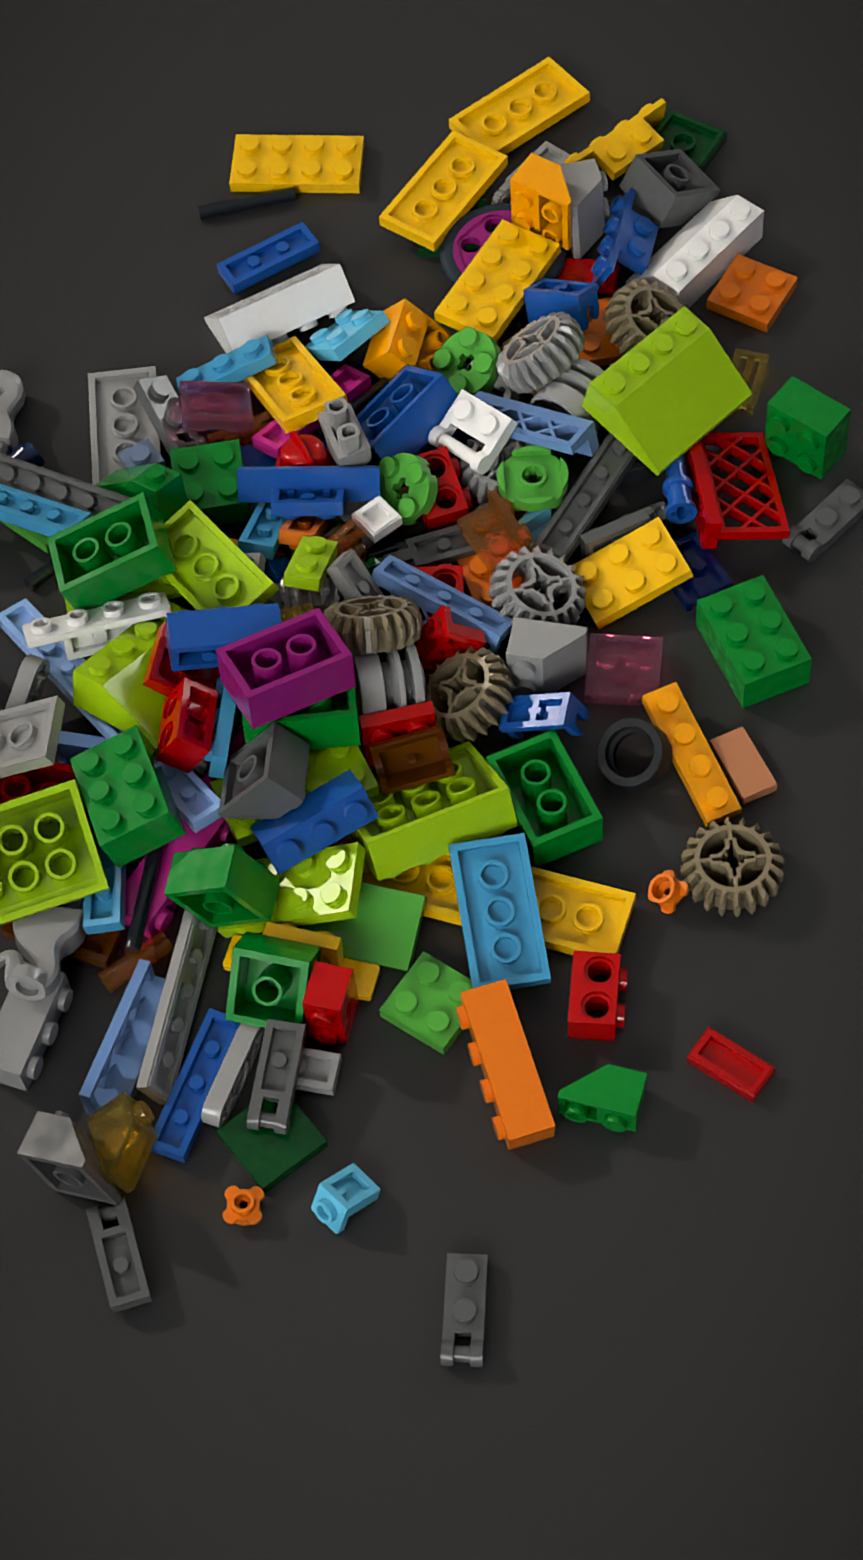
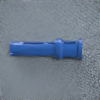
[662,454,698,524]

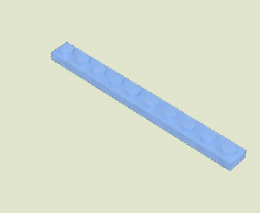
[0,598,221,833]

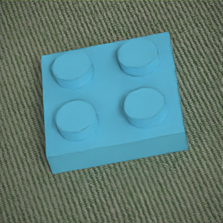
[305,309,390,361]

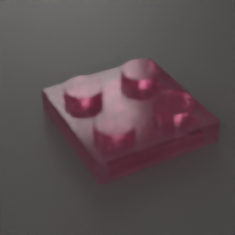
[179,381,253,432]
[584,633,663,706]

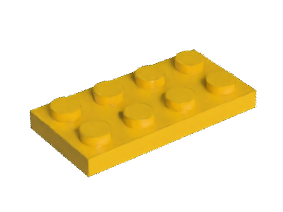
[449,57,590,155]
[379,130,508,252]
[229,134,365,194]
[434,219,561,342]
[243,336,348,434]

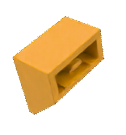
[510,152,572,250]
[363,298,452,382]

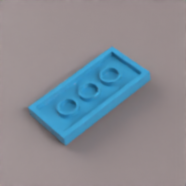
[449,833,551,989]

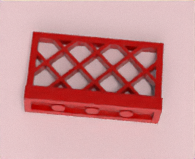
[684,432,790,549]

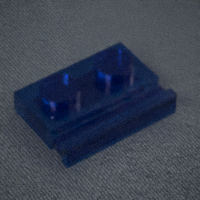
[671,531,733,612]

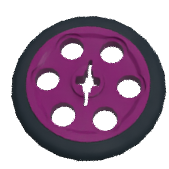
[440,203,567,285]

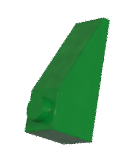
[95,463,188,523]

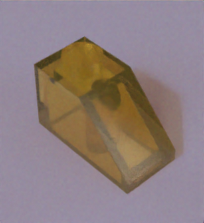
[86,1092,157,1193]

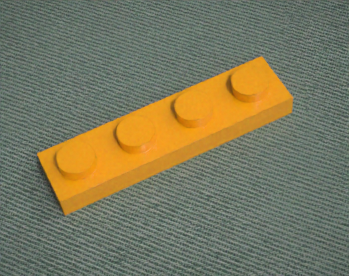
[642,682,742,828]

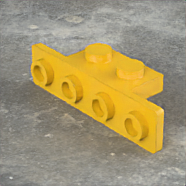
[563,98,667,180]
[223,922,380,1001]

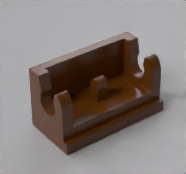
[368,724,456,796]

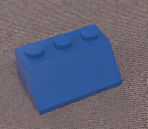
[356,365,458,466]

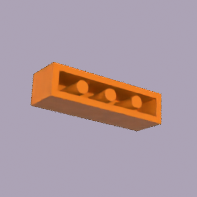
[455,979,556,1150]

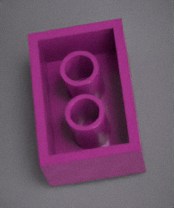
[216,608,356,729]

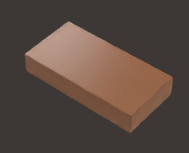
[709,726,777,805]

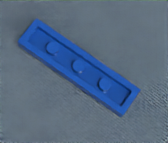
[147,1008,241,1163]

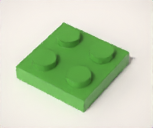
[379,951,472,1055]

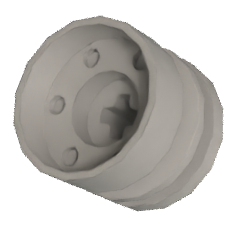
[529,358,604,434]
[352,643,426,716]

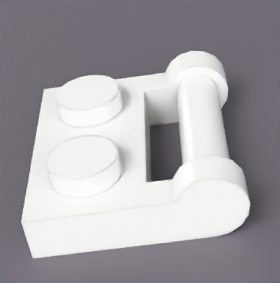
[428,389,518,475]

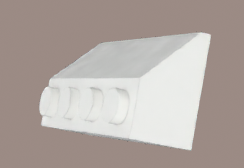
[626,195,764,309]
[204,264,356,354]

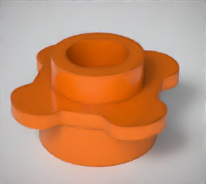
[648,870,689,914]
[222,1185,264,1226]

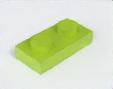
[283,536,338,592]

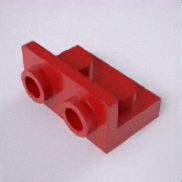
[414,605,486,680]
[358,701,436,770]

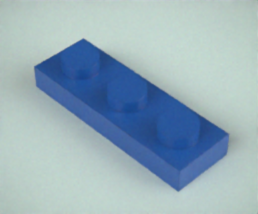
[217,222,320,294]

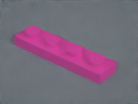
[252,364,372,459]

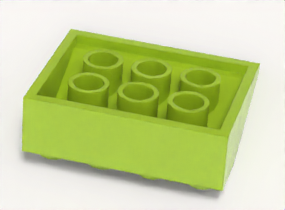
[581,306,753,476]
[73,600,187,749]
[350,741,518,881]
[0,779,110,926]

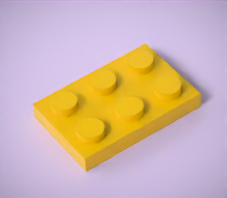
[573,517,694,629]

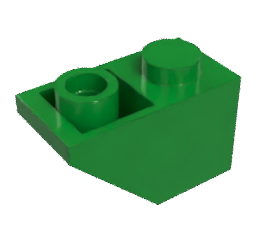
[557,1064,647,1132]

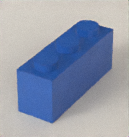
[166,603,282,672]
[250,769,379,875]

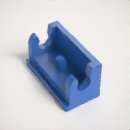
[523,278,599,331]
[499,692,589,740]

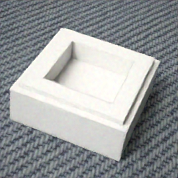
[352,495,403,543]

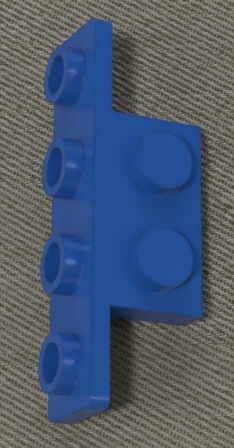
[591,188,659,288]
[237,465,381,520]

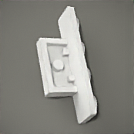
[22,592,172,661]

